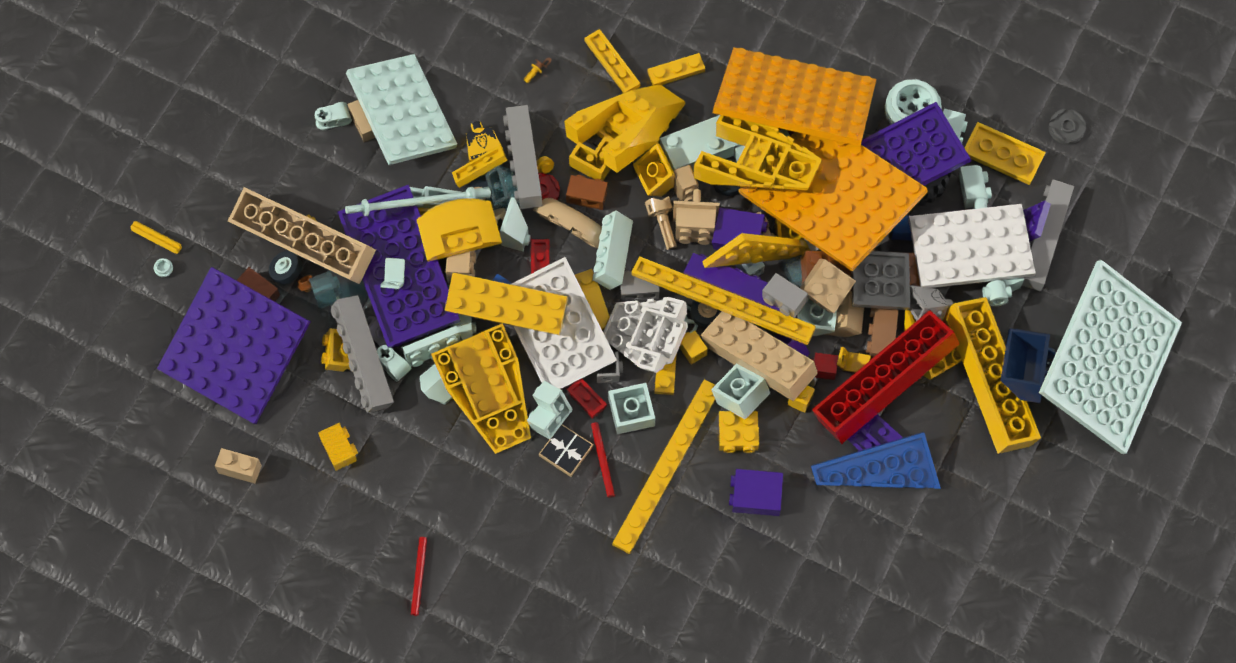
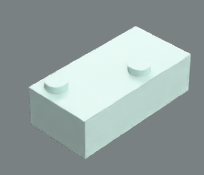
[660,115,741,172]

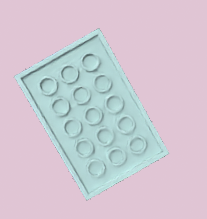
[346,54,457,165]

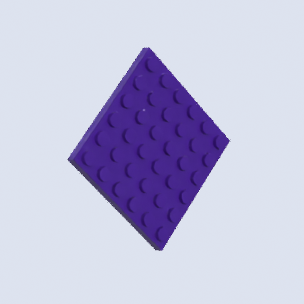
[157,267,311,424]

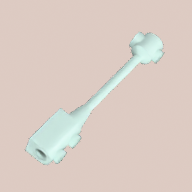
[959,165,1012,306]

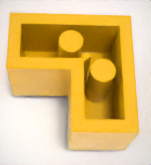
[569,136,612,180]

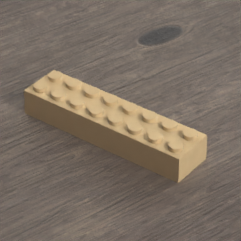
[228,187,376,284]

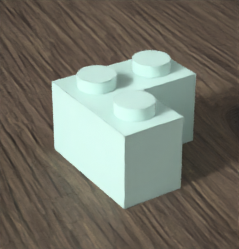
[527,381,573,439]

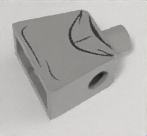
[909,285,953,321]

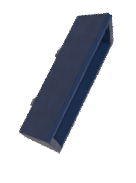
[1001,328,1057,403]

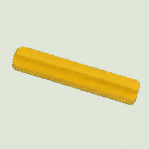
[131,221,182,254]

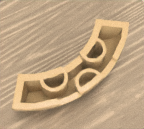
[533,198,602,249]

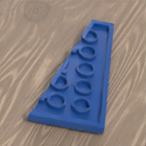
[811,432,941,489]

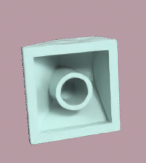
[500,197,531,251]

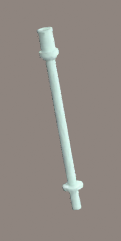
[345,187,491,216]

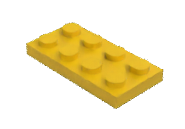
[965,122,1046,185]

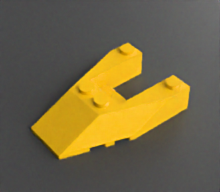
[564,84,685,173]
[694,115,822,190]

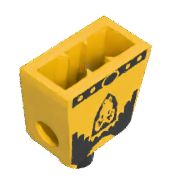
[466,121,503,162]

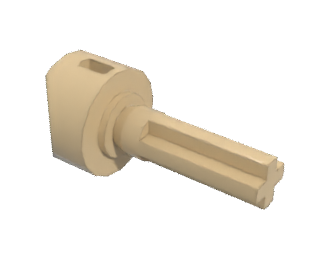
[645,196,677,250]

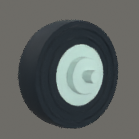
[269,251,302,285]

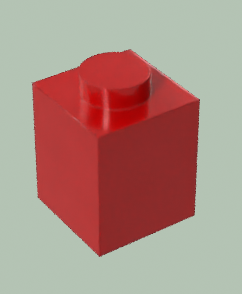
[811,352,838,380]

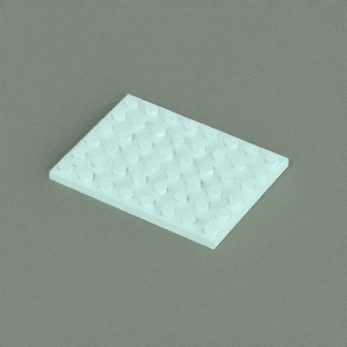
[1039,260,1182,454]

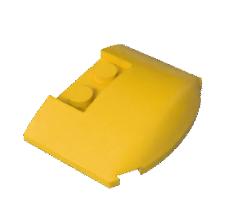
[417,198,502,262]

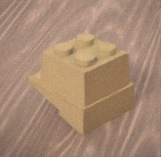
[673,189,720,245]

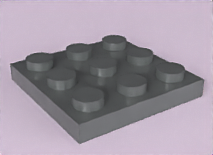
[851,251,910,310]

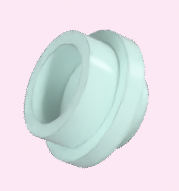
[154,259,173,277]

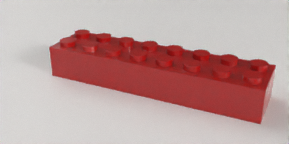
[812,310,960,444]

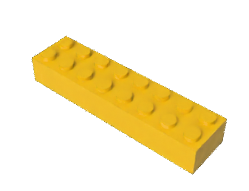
[945,297,1041,454]

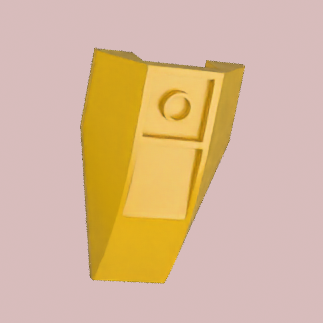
[431,323,531,454]

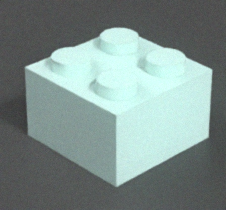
[711,363,770,419]
[608,383,655,434]

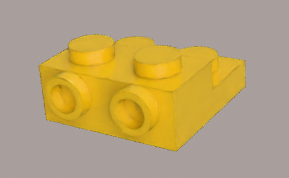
[321,328,350,372]
[719,411,759,453]

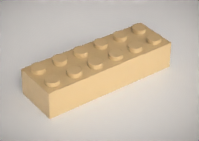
[701,311,818,401]

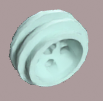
[885,79,942,125]

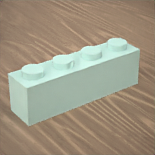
[593,211,633,290]

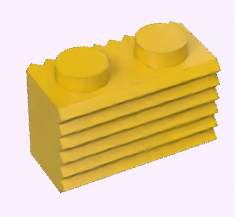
[318,423,358,471]

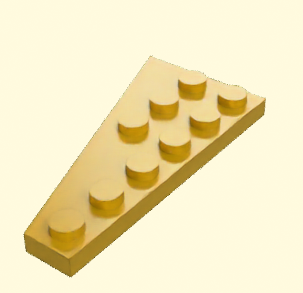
[702,233,811,268]

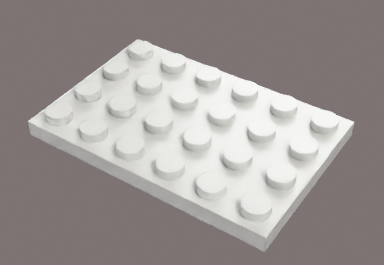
[908,204,1036,288]
[510,257,617,389]

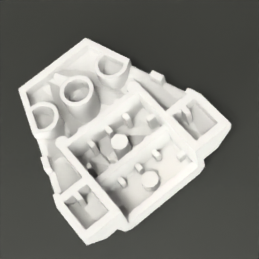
[603,297,688,373]

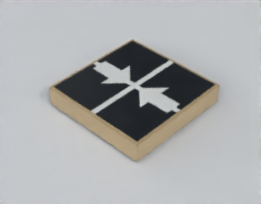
[539,424,593,477]

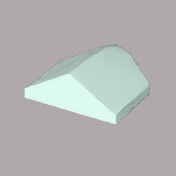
[420,364,452,405]

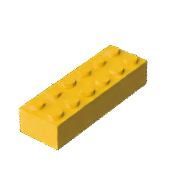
[445,272,568,336]

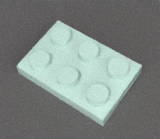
[403,326,461,367]

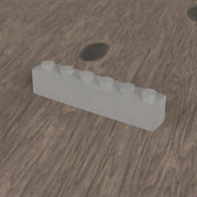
[503,105,542,209]
[1022,180,1074,291]
[331,295,394,413]

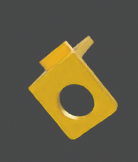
[837,347,871,373]

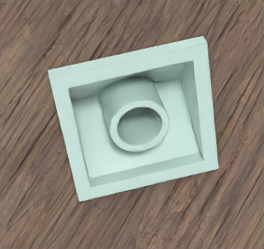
[797,298,837,336]

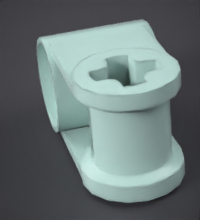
[315,102,352,130]
[377,345,412,382]

